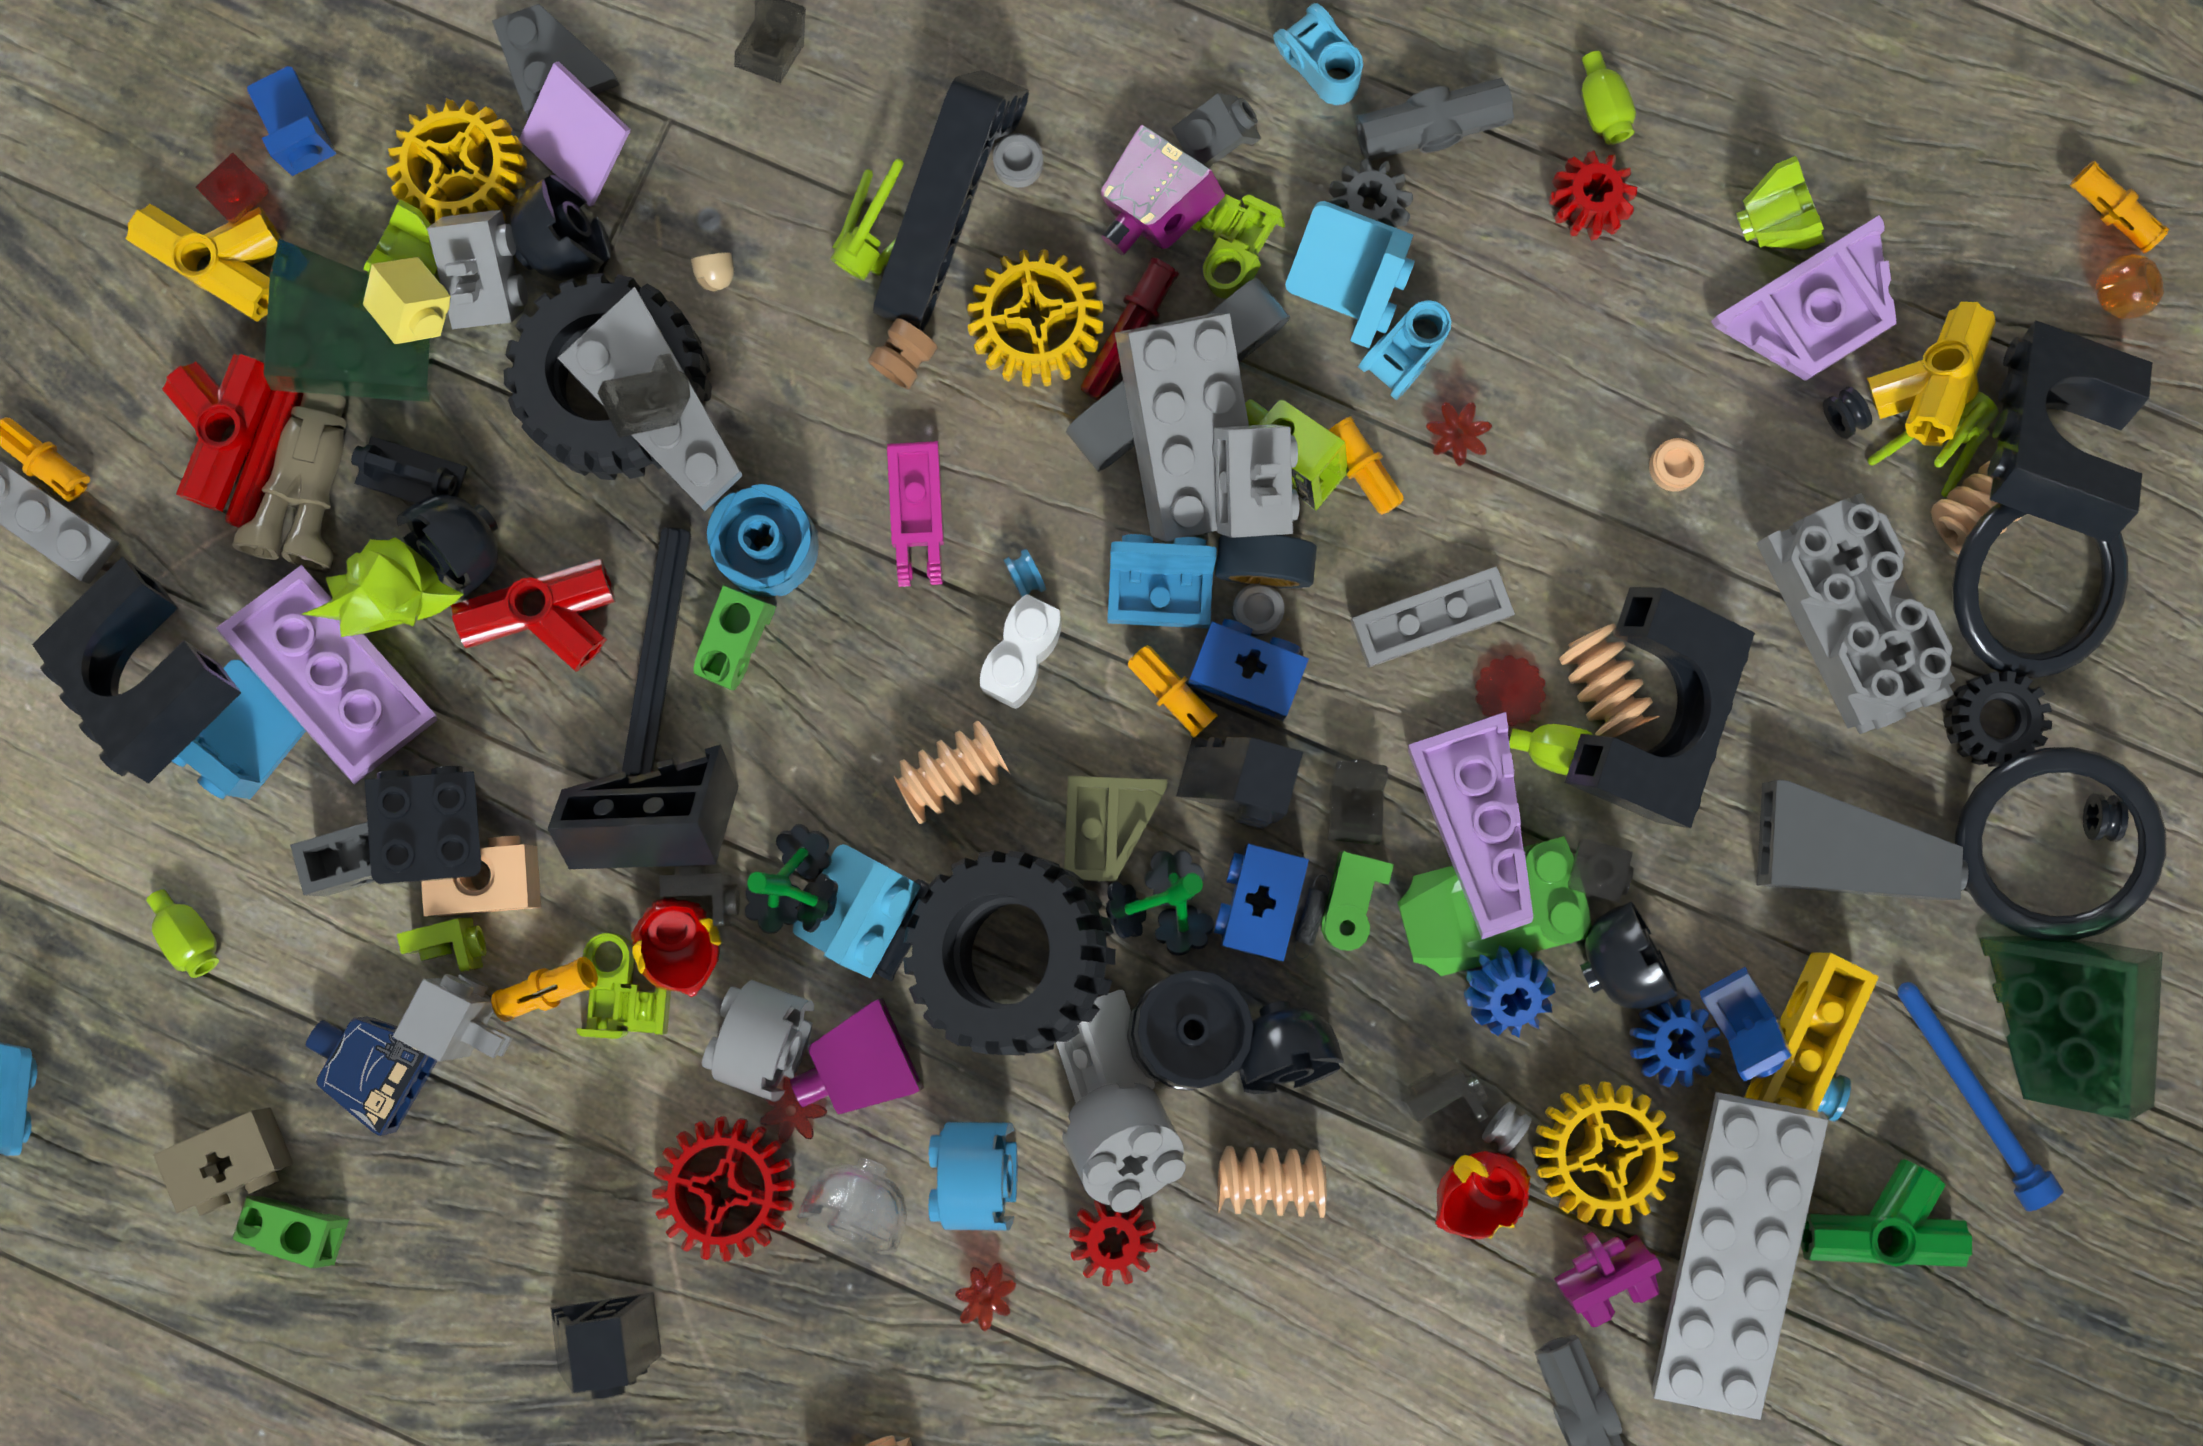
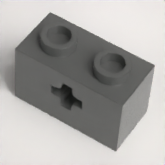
[290,822,374,897]

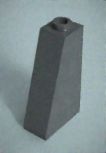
[1757,780,1969,901]

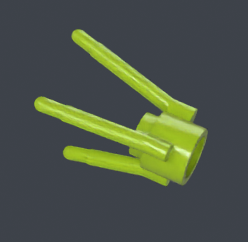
[830,159,904,281]
[1867,391,1999,498]

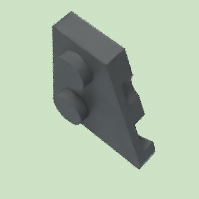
[492,4,620,117]

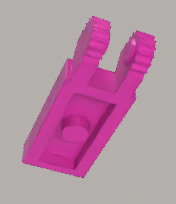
[887,441,944,587]

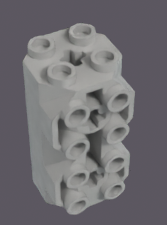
[1756,493,1955,734]

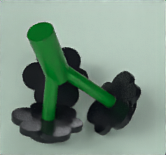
[745,824,838,934]
[1106,850,1214,956]

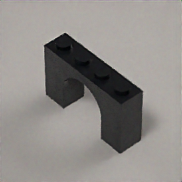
[1987,320,2153,543]
[32,557,241,784]
[1565,587,1755,828]

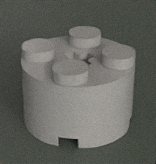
[702,980,814,1102]
[1062,1083,1186,1213]

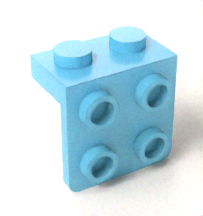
[1286,201,1415,348]
[793,844,921,978]

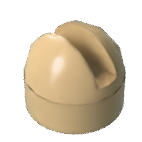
[691,252,734,291]

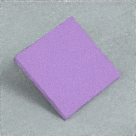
[519,61,631,207]

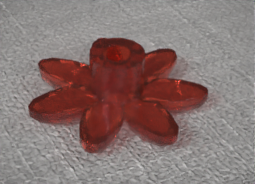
[1426,402,1492,466]
[760,1076,827,1143]
[955,1263,1016,1331]

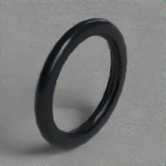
[1952,503,2129,679]
[1955,747,2166,941]

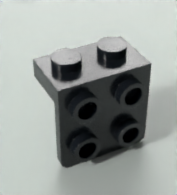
[365,766,481,885]

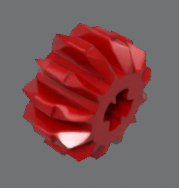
[1548,150,1638,241]
[1069,1199,1158,1286]

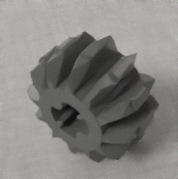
[1328,158,1413,228]

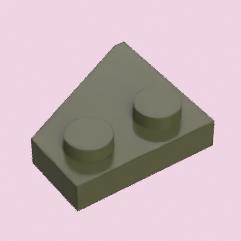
[1064,776,1167,882]

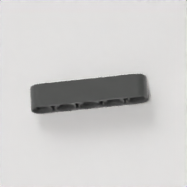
[1066,278,1290,472]

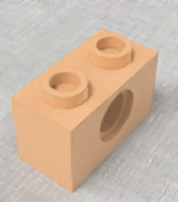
[421,836,541,917]

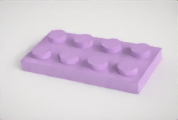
[216,565,437,785]

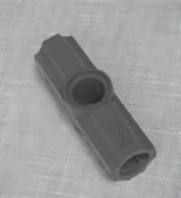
[1355,78,1514,161]
[1534,1335,1624,1446]

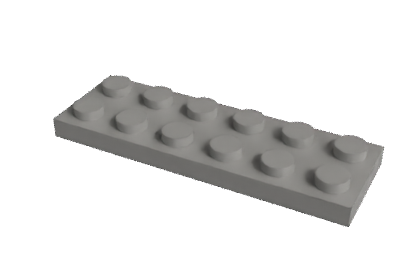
[1652,1092,1828,1420]

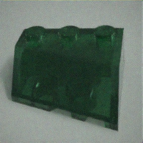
[264,239,434,402]
[1979,936,2163,1121]

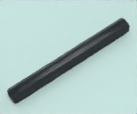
[622,527,692,777]

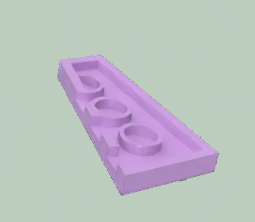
[1408,712,1533,939]

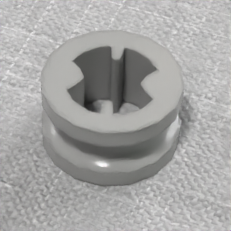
[1482,1102,1532,1155]

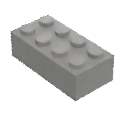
[1115,313,1249,542]

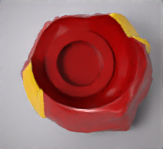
[631,897,722,997]
[1435,1151,1531,1239]

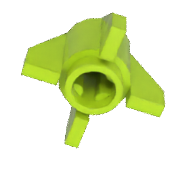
[1736,156,1825,250]
[363,199,441,283]

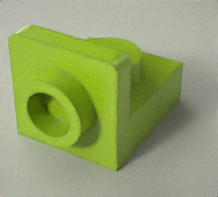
[396,918,487,972]

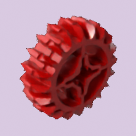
[652,1116,796,1262]

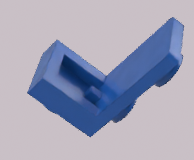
[247,66,337,176]
[1699,966,1791,1081]

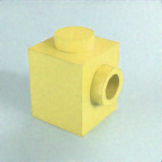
[363,257,451,344]

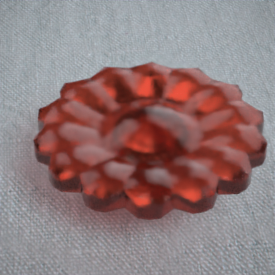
[1475,655,1546,727]

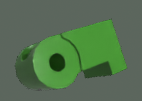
[694,585,777,691]
[1321,851,1394,951]
[232,1196,349,1268]

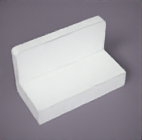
[1056,989,1155,1103]

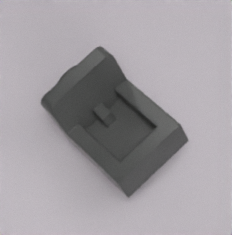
[1172,93,1261,168]

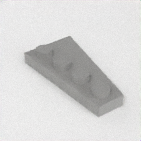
[558,287,743,511]

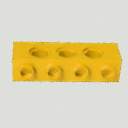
[1744,952,1879,1111]

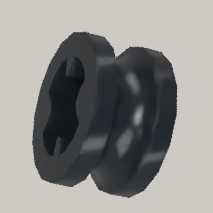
[1823,387,1872,439]
[2083,793,2129,842]

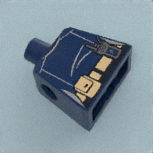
[306,1016,438,1136]

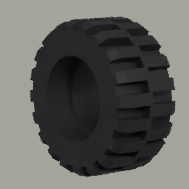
[503,273,712,480]
[903,850,1116,1056]

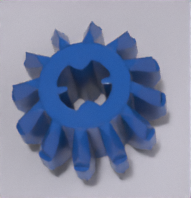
[1464,945,1556,1038]
[1630,999,1721,1087]

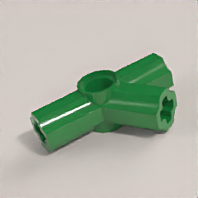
[1800,1159,1972,1267]

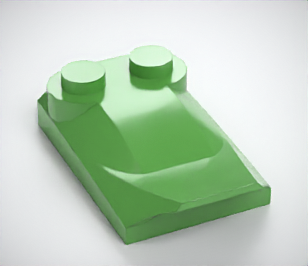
[1397,836,1591,976]

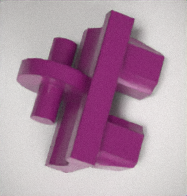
[1554,1232,1662,1328]

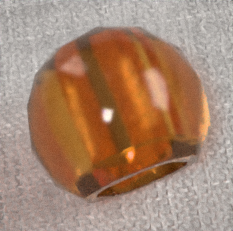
[2096,254,2164,319]

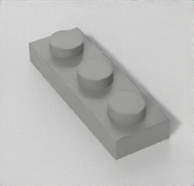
[0,459,120,584]
[1350,566,1515,668]

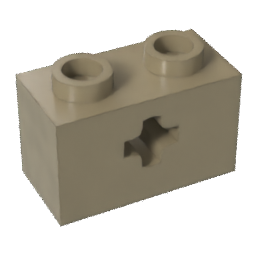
[153,1107,294,1216]

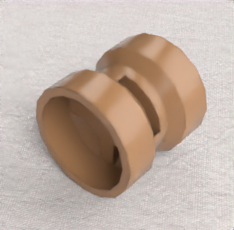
[867,318,938,390]

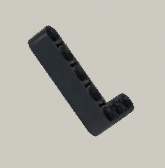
[873,70,1029,332]

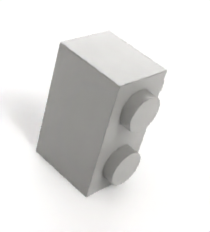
[427,210,528,329]
[1214,424,1299,538]
[393,973,513,1062]

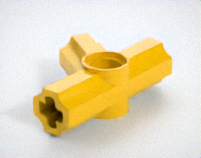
[126,203,284,322]
[1866,302,1996,447]

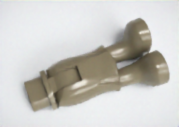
[232,388,347,572]

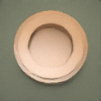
[1649,438,1704,491]

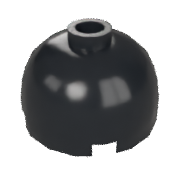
[511,175,612,281]
[396,495,498,600]
[1580,901,1678,1009]
[1238,1001,1344,1094]

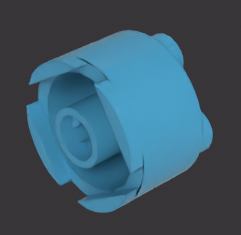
[707,484,819,596]
[928,1122,1018,1231]

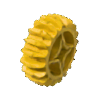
[386,98,527,225]
[967,249,1104,387]
[1533,1081,1679,1226]

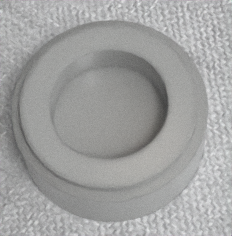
[993,133,1043,188]
[1232,583,1284,636]

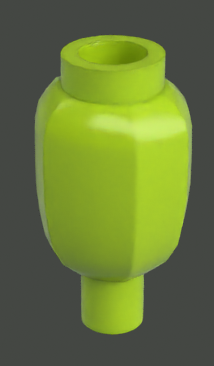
[1581,51,1636,145]
[1509,724,1593,776]
[146,889,219,978]

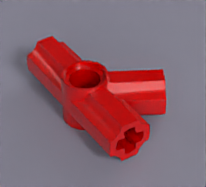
[162,354,279,512]
[451,559,616,672]

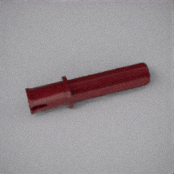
[1081,257,1179,401]

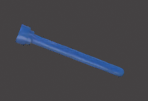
[1897,982,2064,1211]

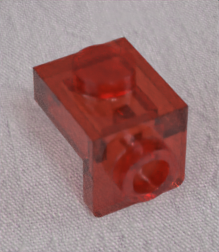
[196,152,269,224]

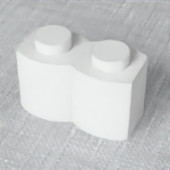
[980,594,1061,709]

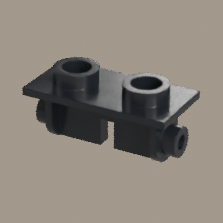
[351,436,468,503]

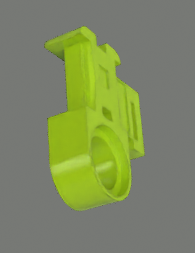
[1191,193,1285,299]
[576,933,671,1039]

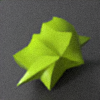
[302,537,464,637]

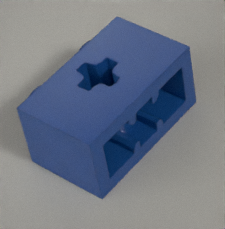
[1188,619,1309,721]
[1214,844,1309,961]

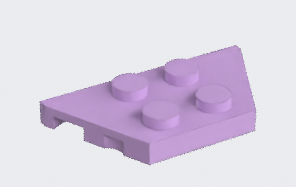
[1711,215,1897,381]

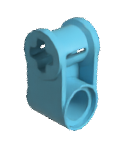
[1273,3,1363,105]
[1358,300,1451,400]

